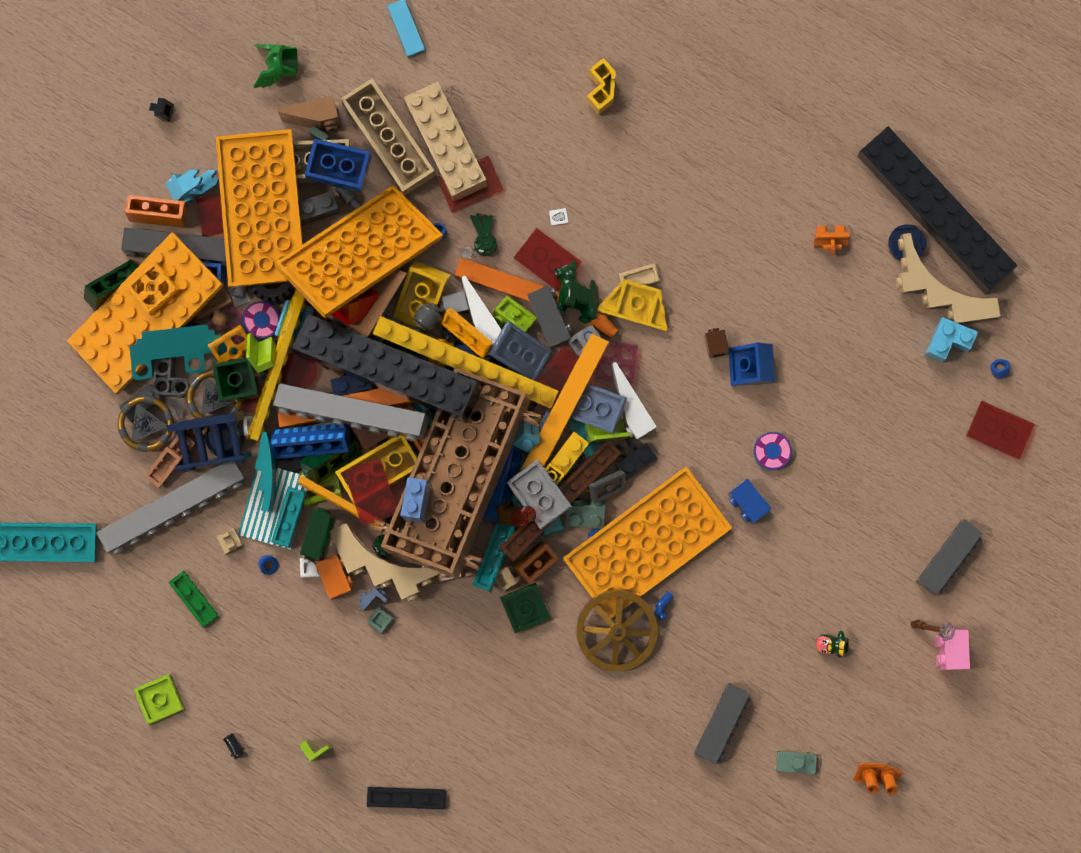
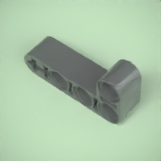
[153,357,190,398]

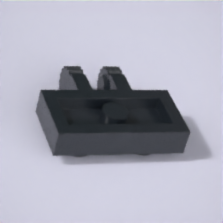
[615,437,657,481]

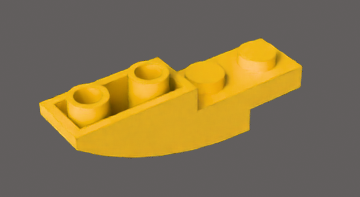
[545,432,589,486]

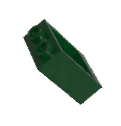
[300,507,334,561]

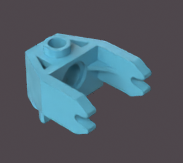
[165,169,219,204]

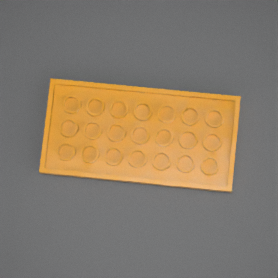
[216,129,303,288]
[275,185,443,318]
[67,232,224,394]
[562,467,732,619]

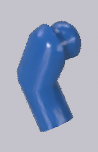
[654,592,674,621]

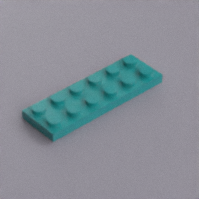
[0,523,97,563]

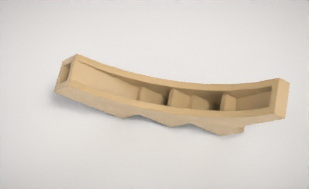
[896,233,1000,324]
[329,523,447,602]

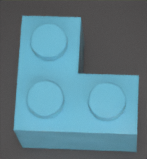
[925,317,978,363]

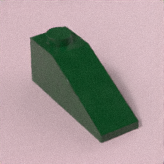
[84,259,138,311]
[300,438,362,484]

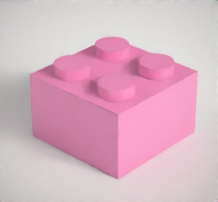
[935,630,970,671]

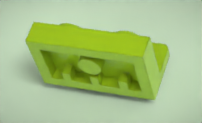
[492,295,537,332]

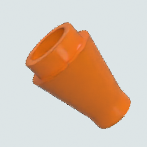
[589,311,618,338]

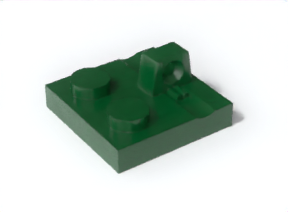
[500,582,551,633]

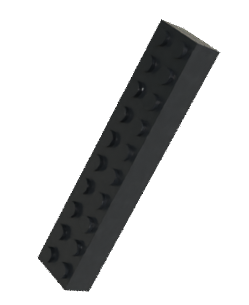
[858,126,1018,295]
[292,314,483,423]

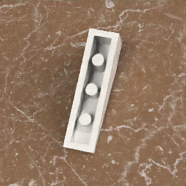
[462,276,501,353]
[611,362,656,439]

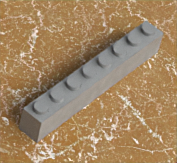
[273,383,429,442]
[96,461,246,555]

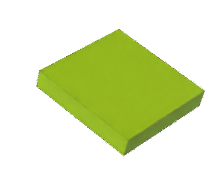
[133,674,185,725]

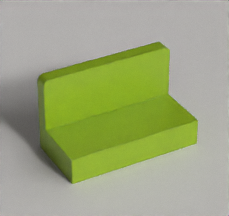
[246,333,275,373]
[585,420,630,443]
[299,740,333,761]

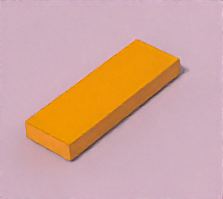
[441,308,493,359]

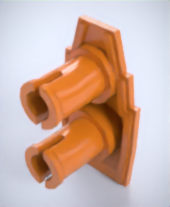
[853,762,902,795]

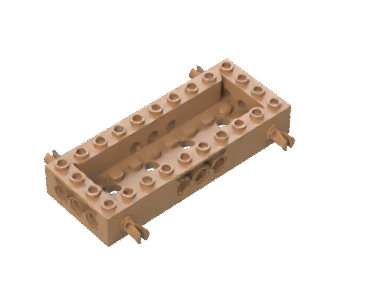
[371,368,541,579]

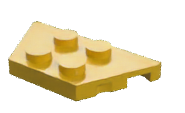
[597,279,668,331]

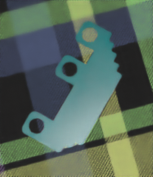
[129,325,237,380]

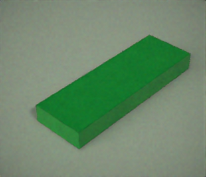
[168,570,219,628]

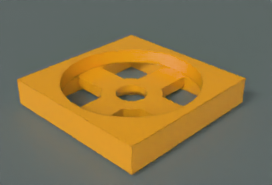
[127,261,179,315]
[208,325,247,363]

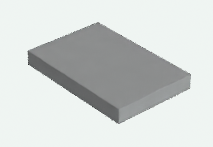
[506,459,572,530]

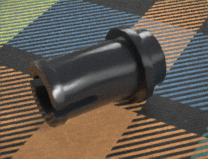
[223,733,245,759]

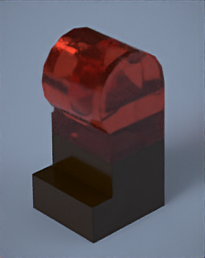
[496,500,536,527]

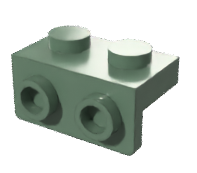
[565,496,606,529]

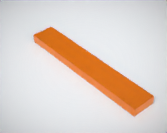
[454,257,560,305]

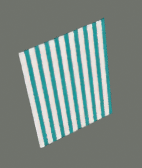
[238,468,307,550]

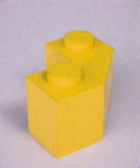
[586,58,616,116]

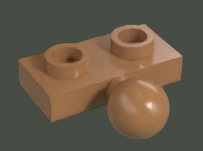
[196,285,234,327]

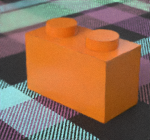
[315,554,354,600]

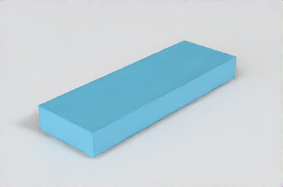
[387,0,425,58]

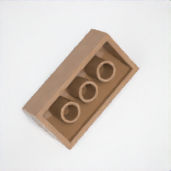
[344,269,406,337]

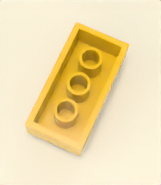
[335,435,417,506]

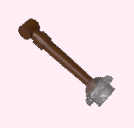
[911,620,955,641]

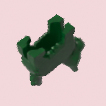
[554,259,599,324]

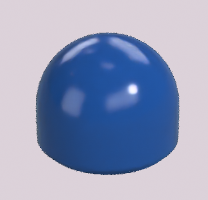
[990,359,1010,379]
[258,555,278,575]

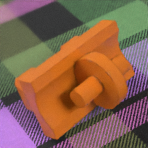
[813,225,850,255]

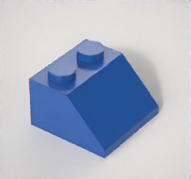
[728,342,775,386]

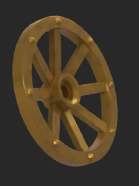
[576,590,658,672]

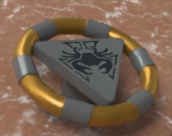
[186,371,243,418]
[118,396,174,452]

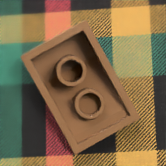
[277,95,341,132]

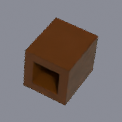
[704,328,729,358]

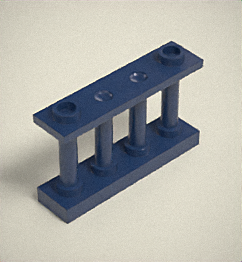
[166,411,252,472]

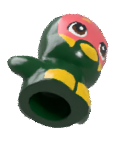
[816,631,849,658]

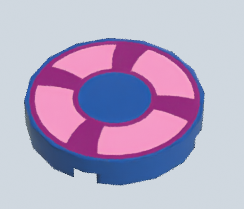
[241,301,280,340]
[753,432,792,470]

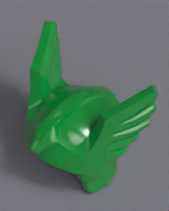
[253,44,298,88]

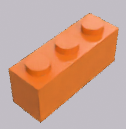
[125,195,188,228]

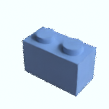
[400,477,431,523]

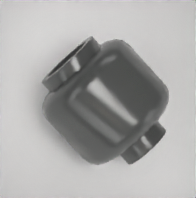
[414,303,442,332]

